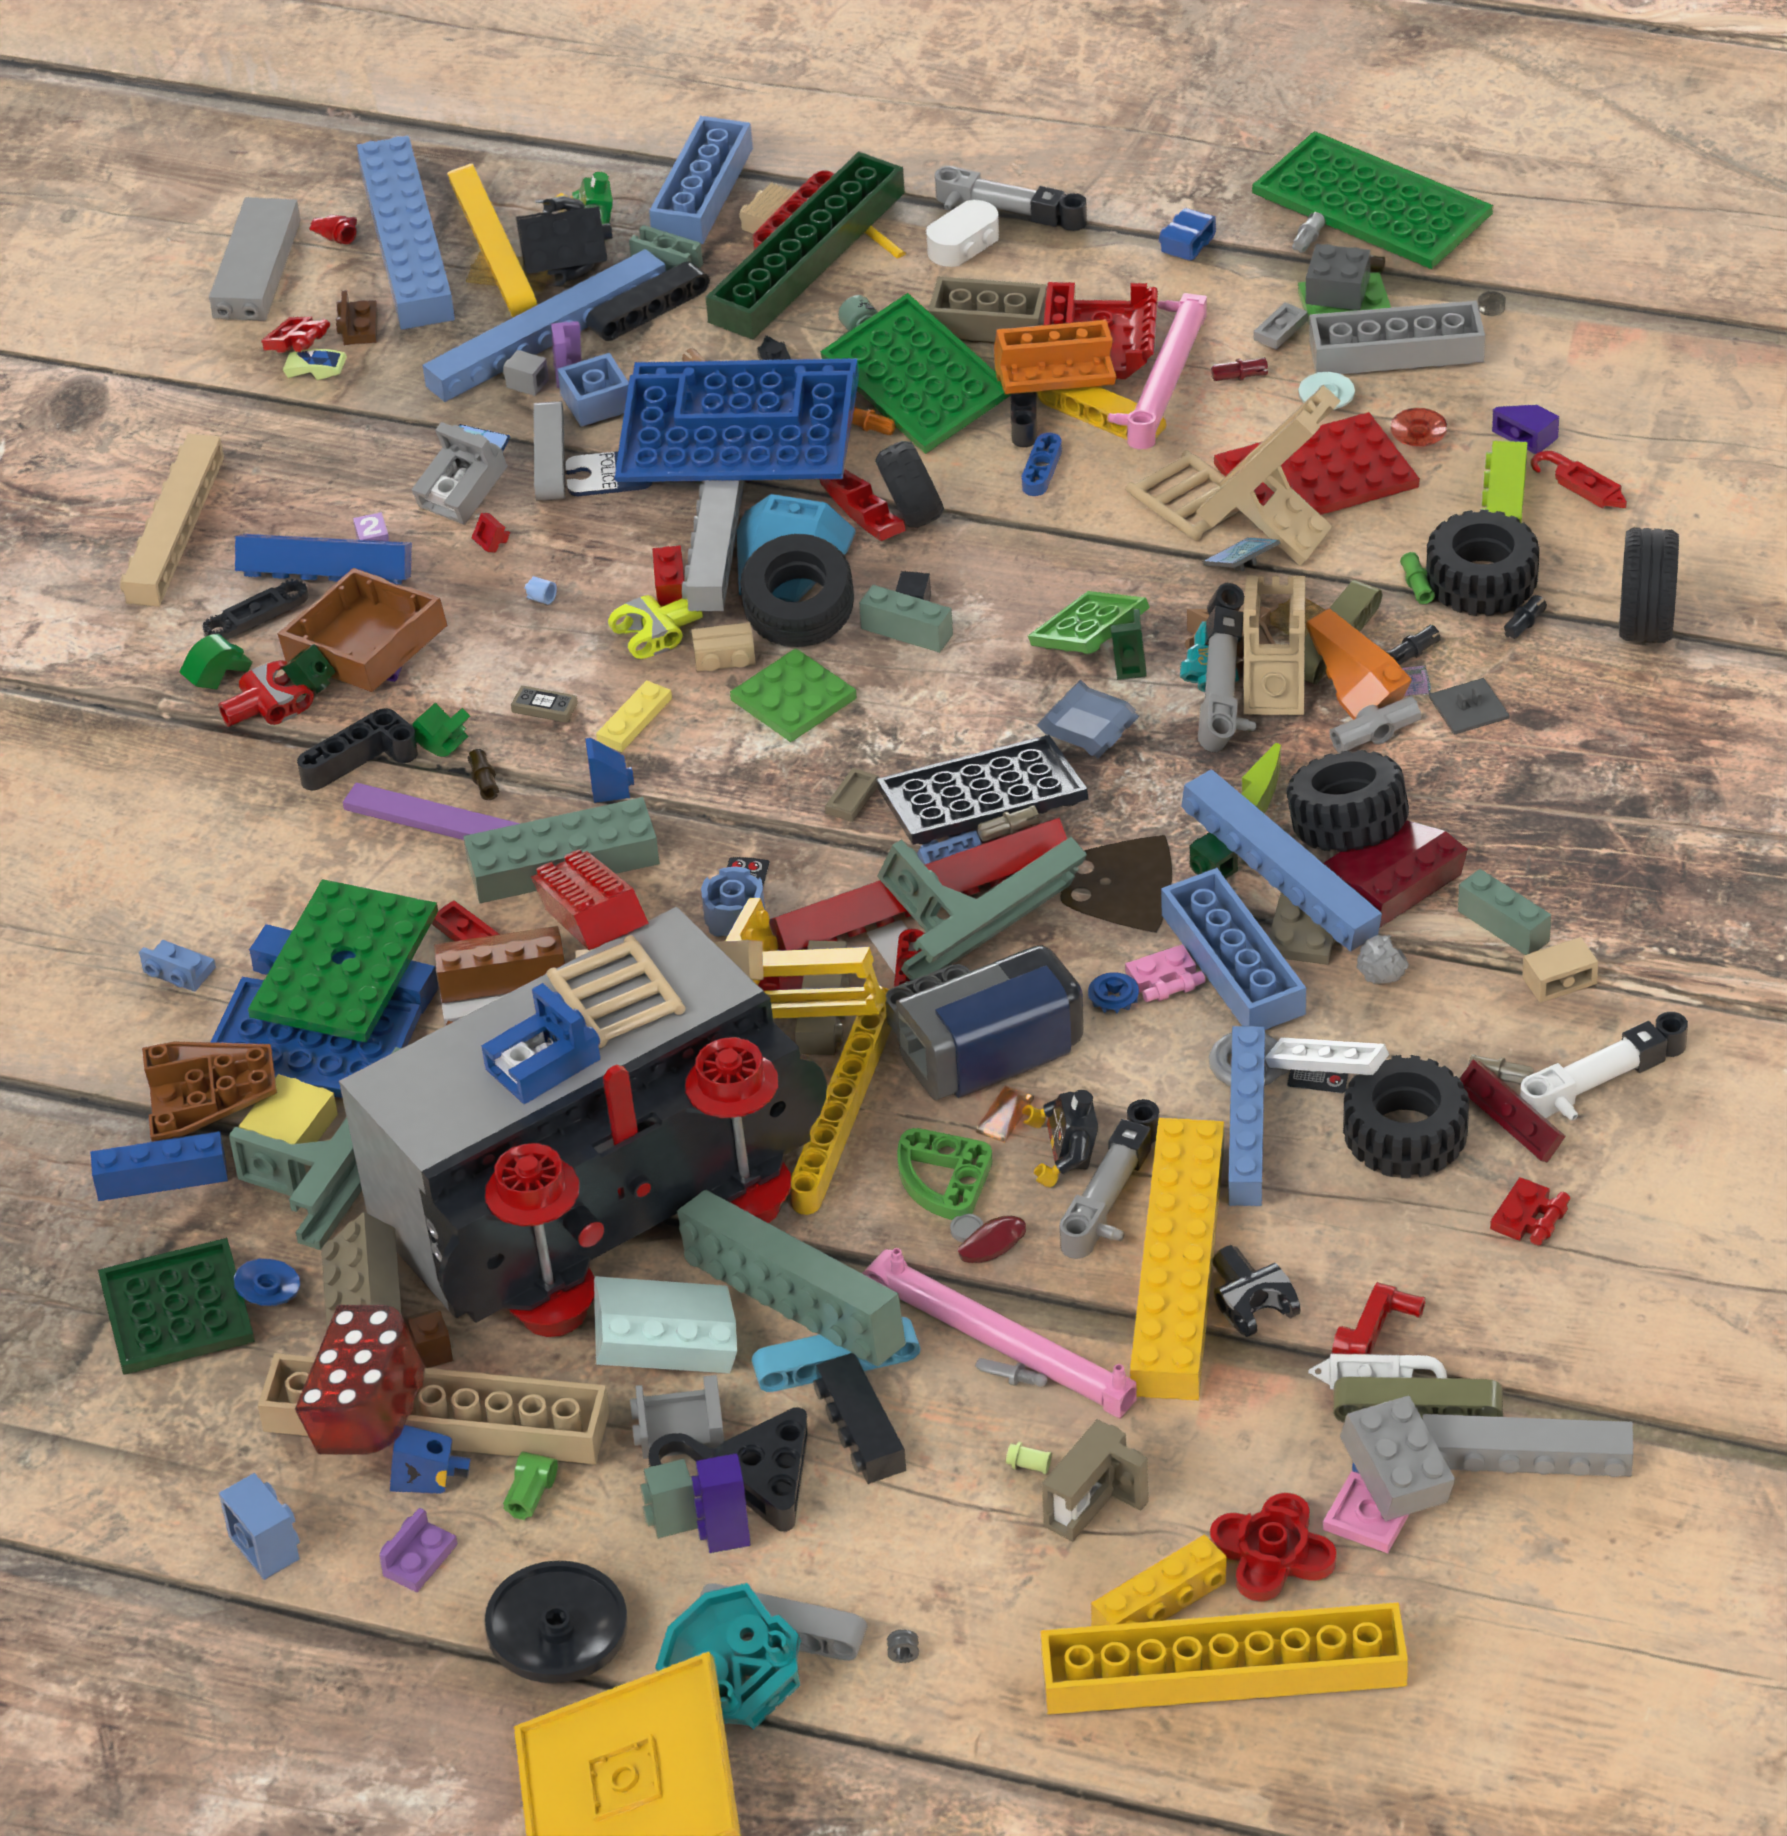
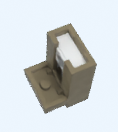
[1042,1419,1149,1542]

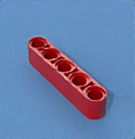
[753,170,834,250]

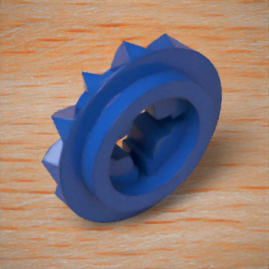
[1088,972,1139,1014]

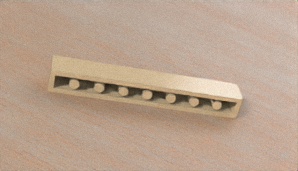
[120,434,224,607]

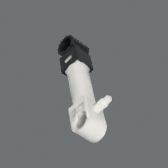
[1520,1011,1688,1120]

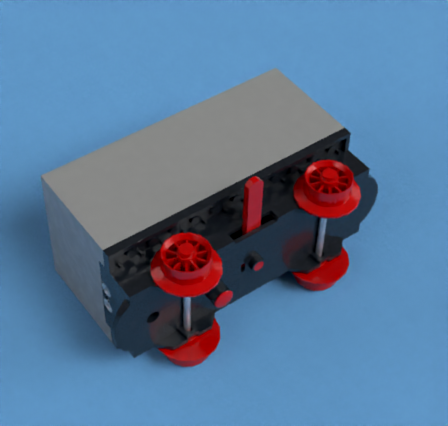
[339,907,827,1337]

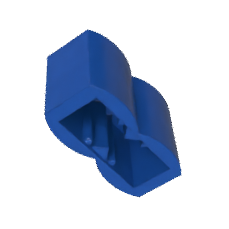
[1159,208,1216,261]

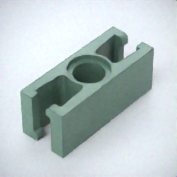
[629,225,703,271]

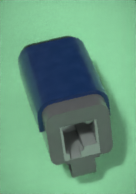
[886,945,1084,1101]

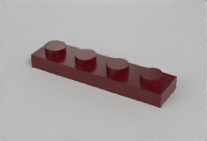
[1459,1059,1566,1163]

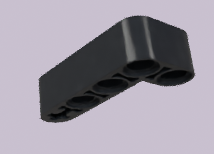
[297,708,418,791]

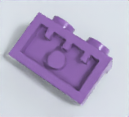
[551,321,582,388]
[379,1508,458,1593]

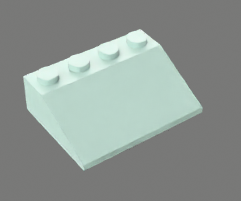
[594,1276,737,1374]

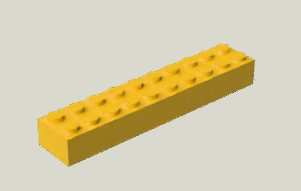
[1130,1118,1224,1401]
[1040,1602,1408,1715]

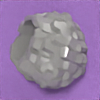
[1356,935,1409,984]

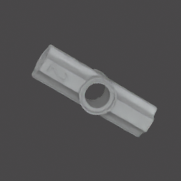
[1330,696,1421,753]

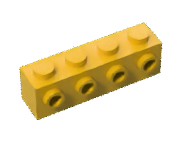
[1091,1534,1226,1626]

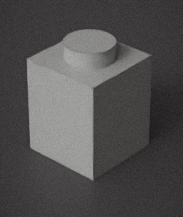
[503,350,549,396]

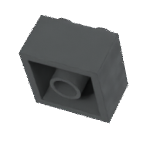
[1305,244,1371,310]

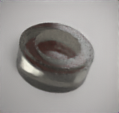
[1478,291,1506,316]

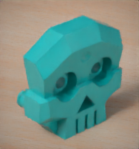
[655,1583,802,1730]

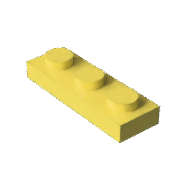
[596,680,672,752]

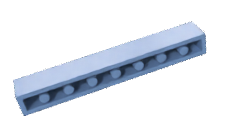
[1181,769,1382,952]

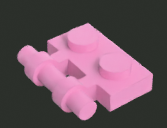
[1125,944,1205,1002]

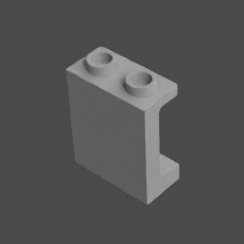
[630,1375,724,1459]

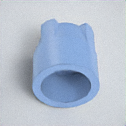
[525,576,557,605]

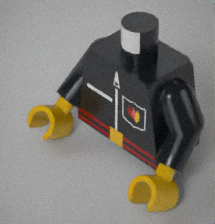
[1021,1089,1098,1187]

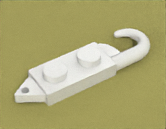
[1308,1354,1447,1389]

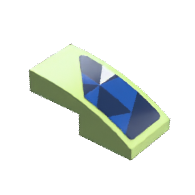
[283,349,347,380]

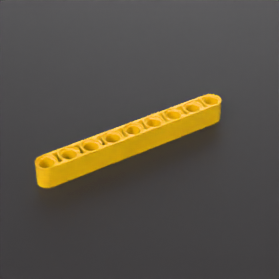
[447,163,538,318]
[790,987,891,1215]

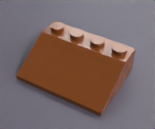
[434,926,565,1003]

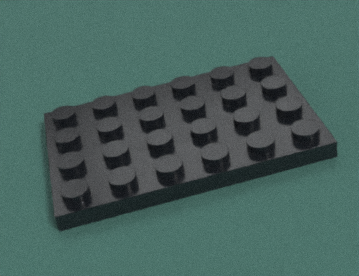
[877,735,1089,845]

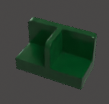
[1111,609,1147,680]

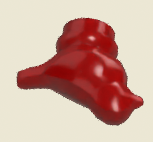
[309,215,357,245]

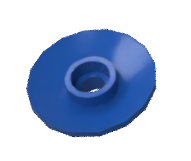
[234,1259,300,1306]

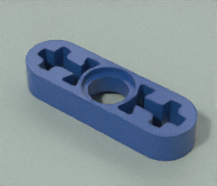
[1022,433,1062,496]

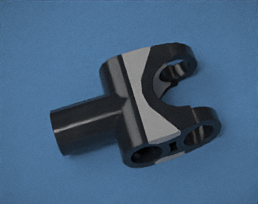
[1212,1245,1301,1337]

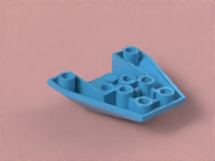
[737,494,856,602]

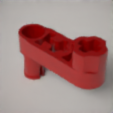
[1332,1282,1426,1354]

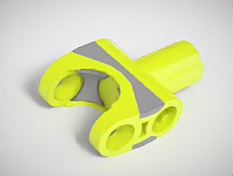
[608,595,702,659]

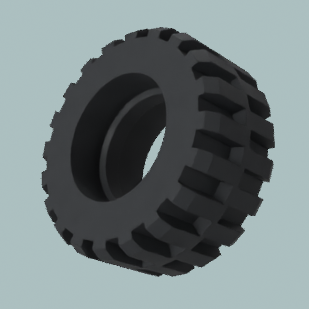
[1426,509,1540,616]
[1286,750,1409,852]
[1343,1055,1469,1178]

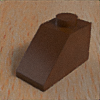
[404,1309,453,1368]

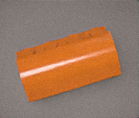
[994,320,1116,394]

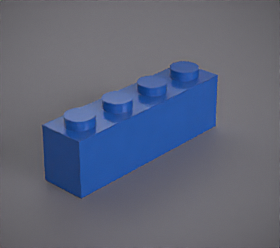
[90,1132,228,1201]

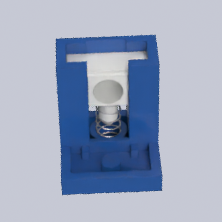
[481,983,601,1104]

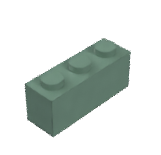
[859,585,953,653]
[1458,869,1551,955]

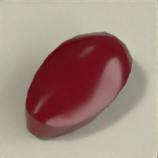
[958,1215,1026,1263]

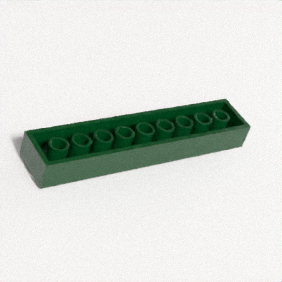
[706,151,905,340]

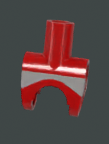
[218,660,314,727]

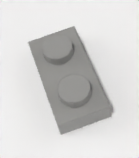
[1253,302,1308,350]

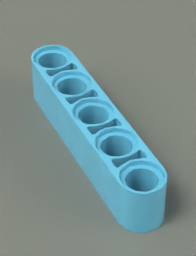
[751,1317,921,1392]

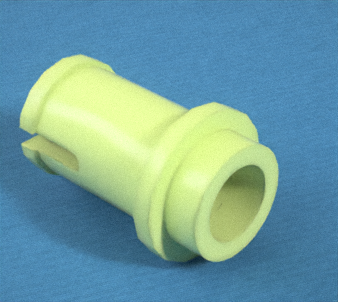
[1006,1442,1052,1474]

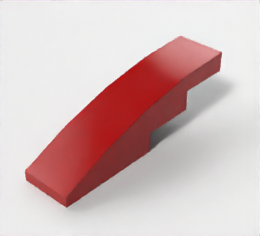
[819,469,906,541]

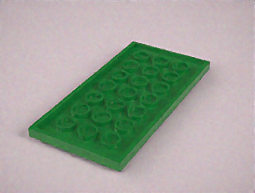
[1252,131,1493,269]

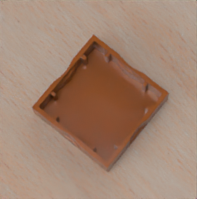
[277,568,448,692]

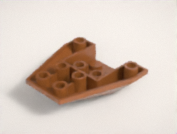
[142,1041,277,1142]

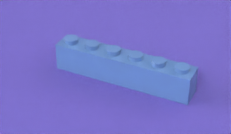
[1229,1026,1265,1206]

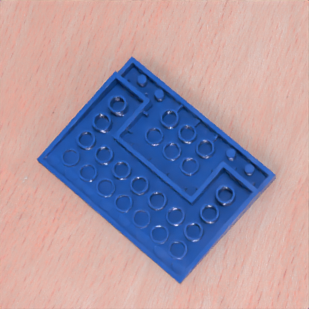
[615,358,859,482]

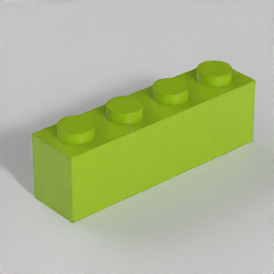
[1481,441,1527,524]

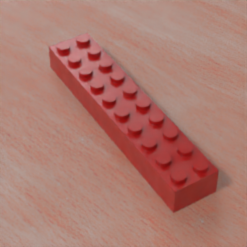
[531,849,649,951]

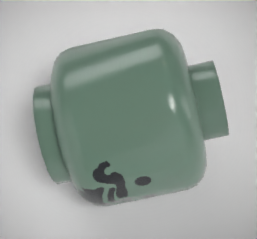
[838,295,878,331]

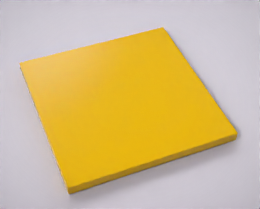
[514,1651,741,1836]

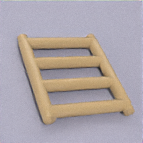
[1125,450,1240,541]
[546,935,686,1048]

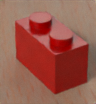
[652,545,685,607]

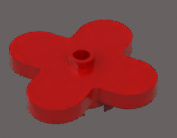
[1210,1492,1337,1601]

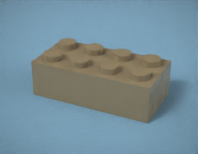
[928,276,1047,342]
[321,1212,403,1361]

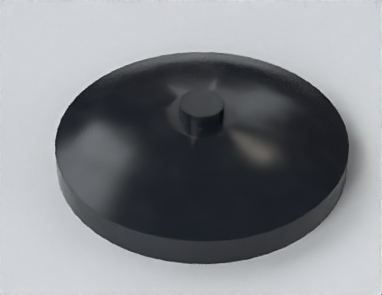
[485,1560,627,1683]

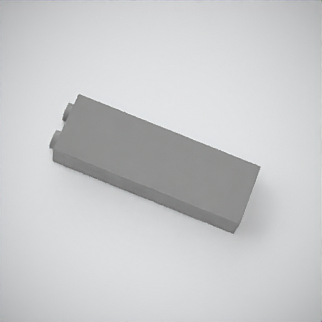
[209,197,301,321]

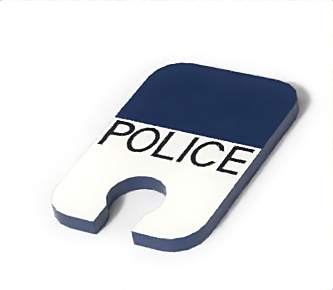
[565,451,652,496]

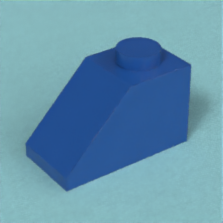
[585,738,634,803]

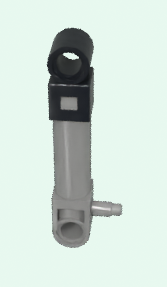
[935,166,1087,231]
[1198,583,1256,752]
[1060,1099,1160,1259]

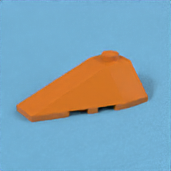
[1305,608,1412,720]

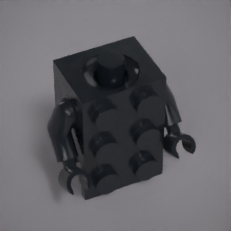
[515,196,613,287]

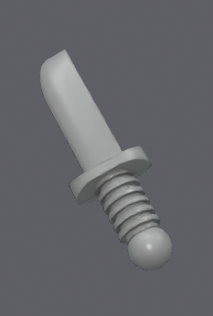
[975,1358,1047,1387]

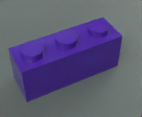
[691,1454,751,1554]

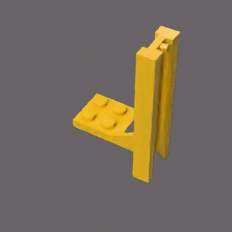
[725,898,887,1018]

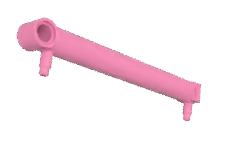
[1108,293,1207,449]
[862,1248,1137,1419]

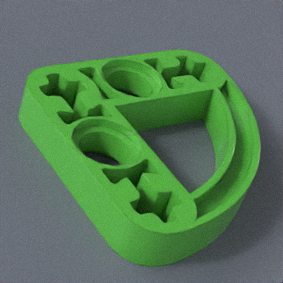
[897,1128,993,1220]

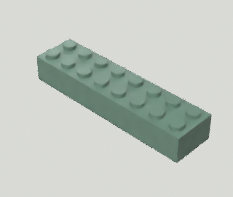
[677,1190,906,1367]

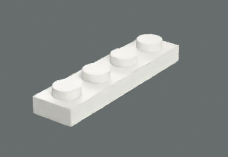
[1265,1038,1389,1075]

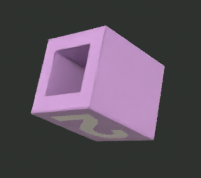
[353,513,389,541]

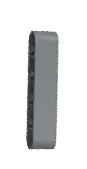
[534,401,565,501]
[699,1583,868,1661]

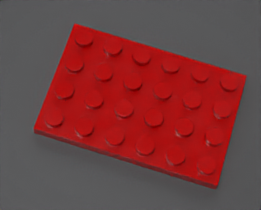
[1214,412,1420,532]

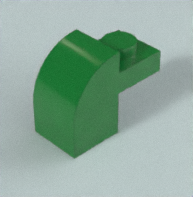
[179,634,252,689]
[412,702,470,757]

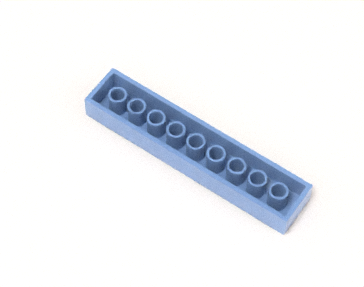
[357,136,455,330]

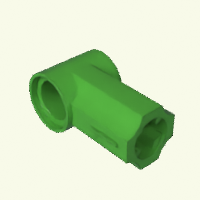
[503,1452,558,1520]

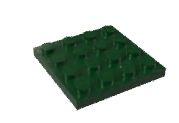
[98,1238,255,1375]

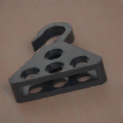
[648,1407,808,1532]

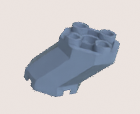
[1036,679,1139,759]

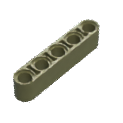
[1304,580,1383,684]
[1333,1377,1503,1422]

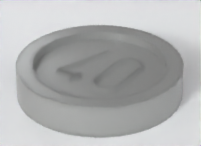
[950,1213,983,1242]

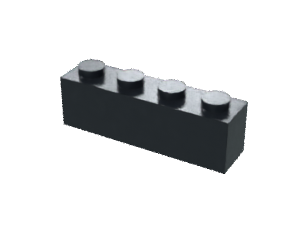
[813,1353,906,1484]

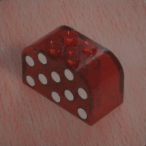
[295,1305,425,1455]

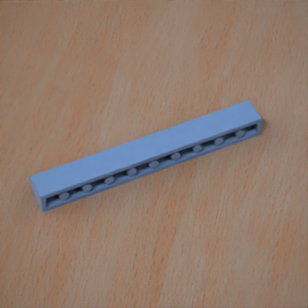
[423,249,666,402]

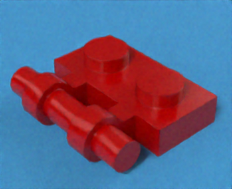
[261,317,330,353]
[1490,1177,1571,1246]

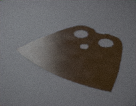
[1060,835,1172,933]

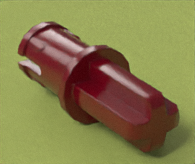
[1211,357,1268,381]

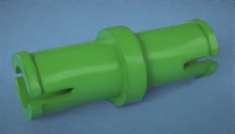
[1400,552,1435,604]

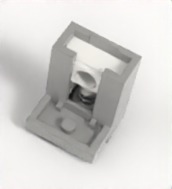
[411,422,508,525]

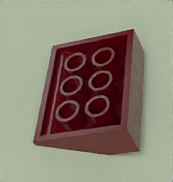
[1323,820,1468,928]

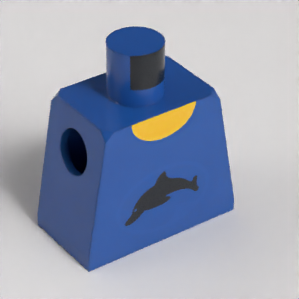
[390,1424,471,1494]

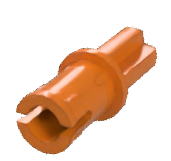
[852,407,896,436]

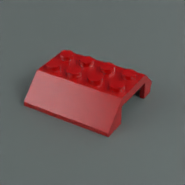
[1044,282,1158,379]

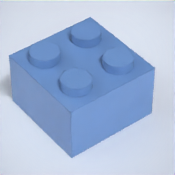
[557,353,629,427]
[219,1473,300,1580]

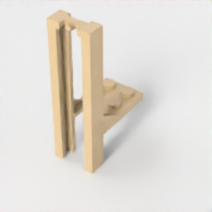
[1196,385,1340,565]
[1243,576,1305,715]

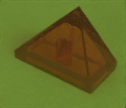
[976,1085,1034,1143]

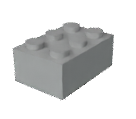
[1340,1395,1455,1521]

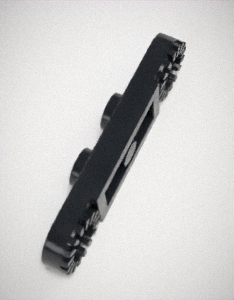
[202,579,308,640]

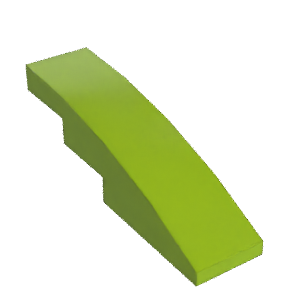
[1241,743,1281,814]

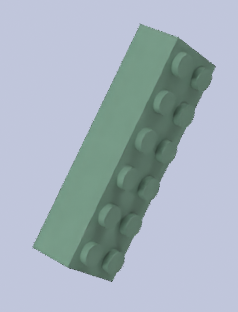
[463,797,660,904]

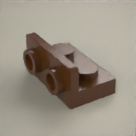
[336,290,378,345]

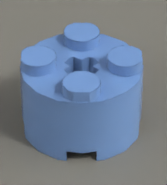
[701,867,765,937]

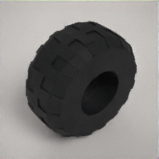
[875,440,944,528]

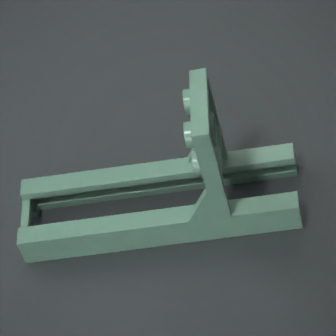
[877,837,1087,980]
[229,1047,401,1250]

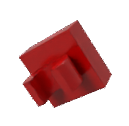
[471,513,511,553]

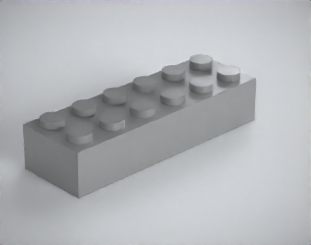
[1309,301,1485,374]

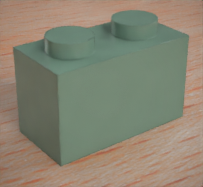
[640,1459,697,1538]

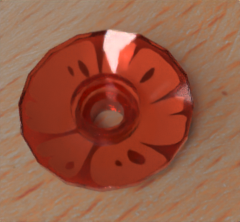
[1390,408,1447,447]

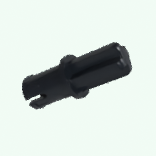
[1504,595,1547,639]

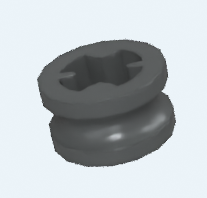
[887,1629,919,1663]

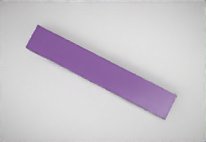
[343,782,520,840]

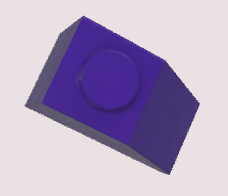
[1492,405,1559,454]

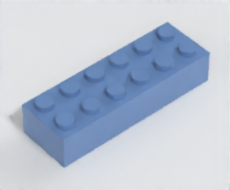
[649,116,753,244]
[1161,868,1306,1030]

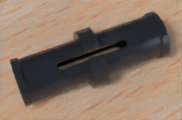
[1386,625,1441,665]

